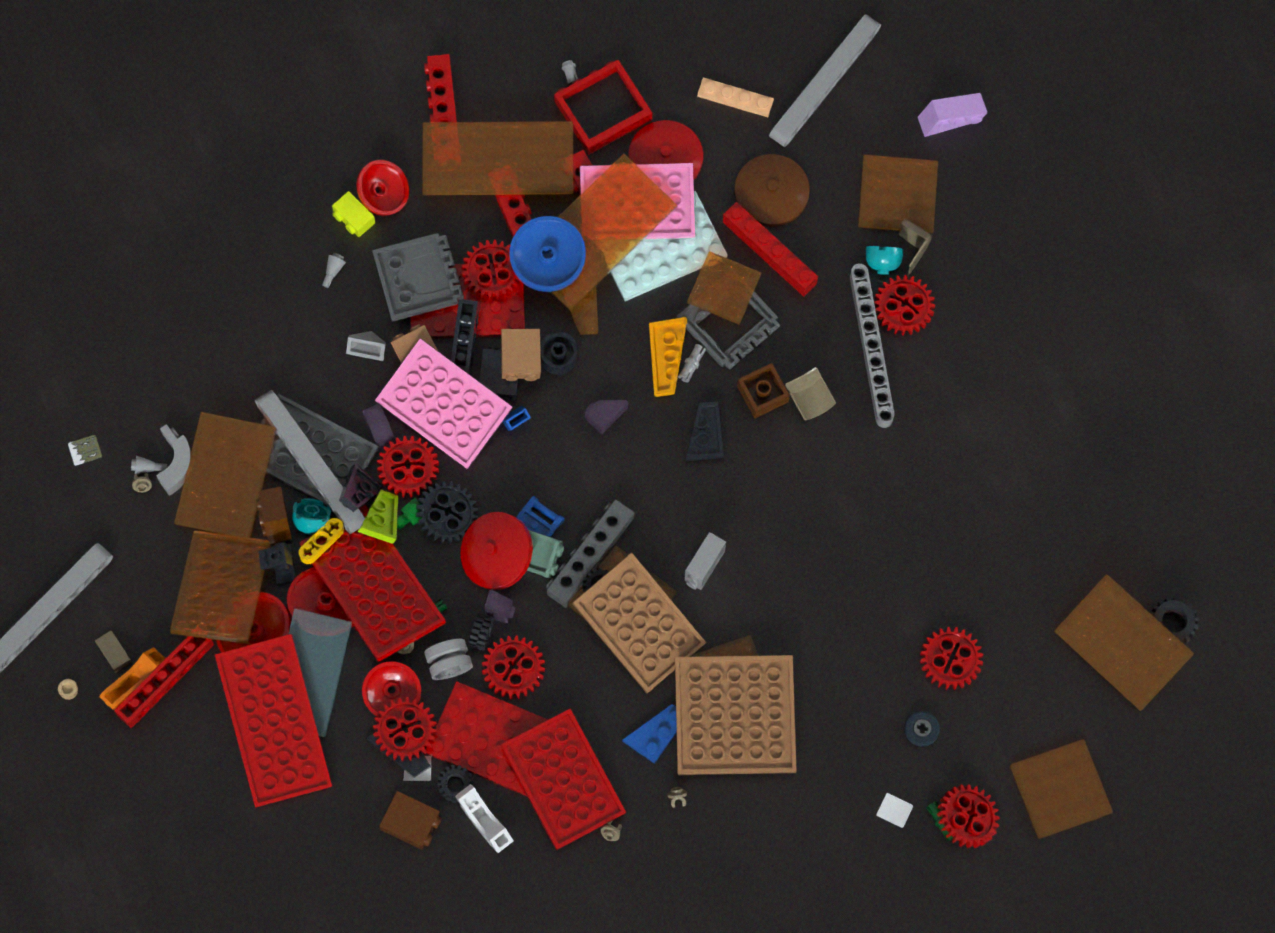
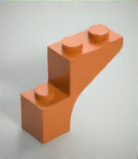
[99,648,166,709]

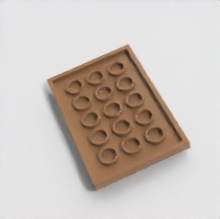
[572,553,706,693]

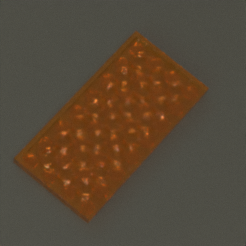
[423,121,573,195]
[552,154,677,310]

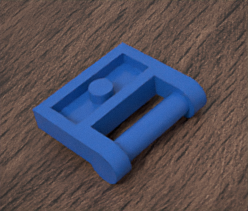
[517,496,565,537]

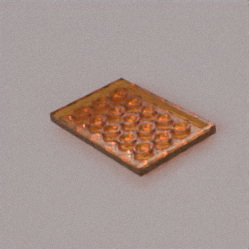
[174,412,276,540]
[170,530,271,644]
[1054,574,1194,711]

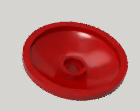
[356,160,409,216]
[362,661,421,718]

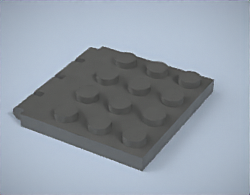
[372,233,464,322]

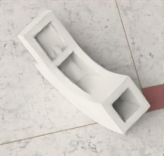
[455,784,513,853]

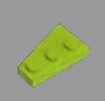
[358,490,398,544]

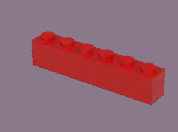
[723,202,818,297]

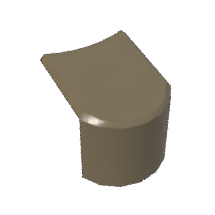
[898,219,931,278]
[785,367,836,420]

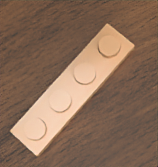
[697,78,774,117]

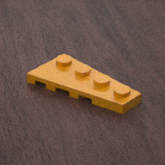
[649,317,687,397]

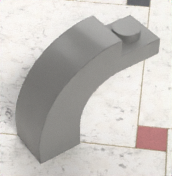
[156,424,192,496]

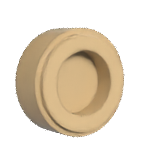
[58,679,78,699]

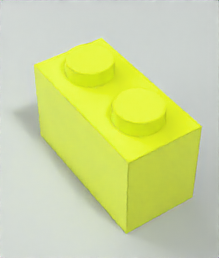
[332,191,375,237]

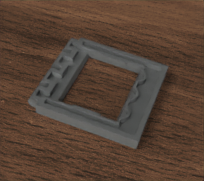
[676,268,780,370]

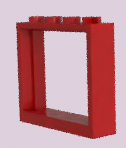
[554,60,652,155]

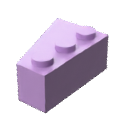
[918,93,987,137]

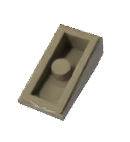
[95,631,132,673]

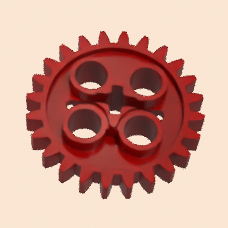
[462,239,521,300]
[874,275,935,336]
[377,436,439,497]
[920,627,983,690]
[482,635,545,699]
[373,697,437,762]
[937,784,1000,848]

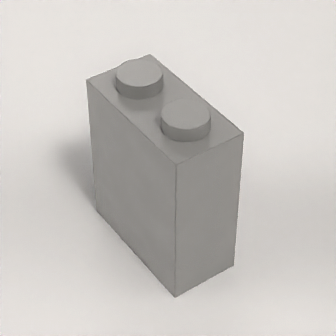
[684,532,726,590]

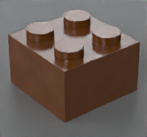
[737,363,790,418]
[256,487,292,544]

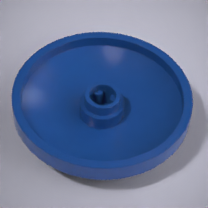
[510,216,586,292]

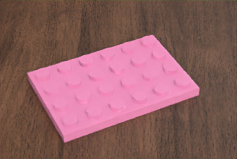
[580,163,695,241]
[375,339,513,469]

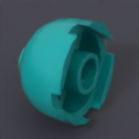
[866,246,903,275]
[292,498,331,535]

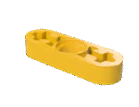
[299,518,344,564]

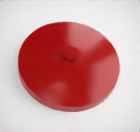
[629,120,703,181]
[460,512,533,590]
[287,567,354,636]
[216,592,292,653]

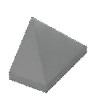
[346,331,386,361]

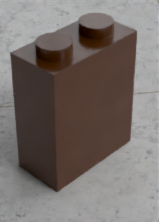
[379,791,442,850]

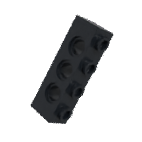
[451,299,481,375]

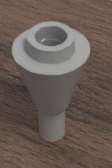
[322,253,346,288]
[131,455,167,474]

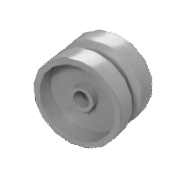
[424,639,473,680]

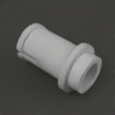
[562,60,578,85]

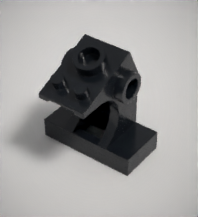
[258,543,296,585]

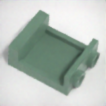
[527,530,564,578]

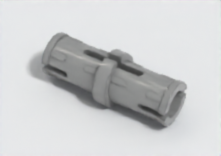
[678,344,706,382]

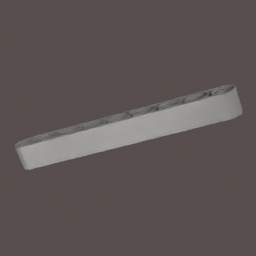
[769,14,881,147]
[850,264,894,428]
[255,390,365,534]
[0,543,113,673]

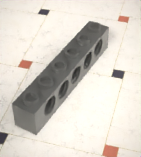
[547,499,634,608]

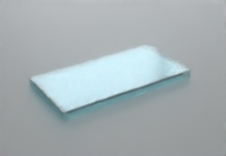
[288,608,352,737]

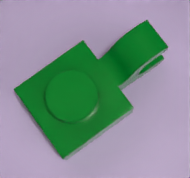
[397,498,422,530]

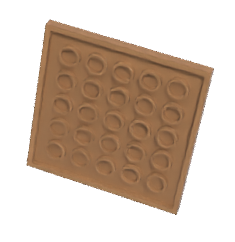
[675,655,796,775]

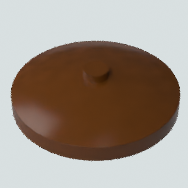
[735,154,810,227]

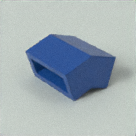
[502,405,531,431]

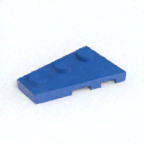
[622,704,677,764]

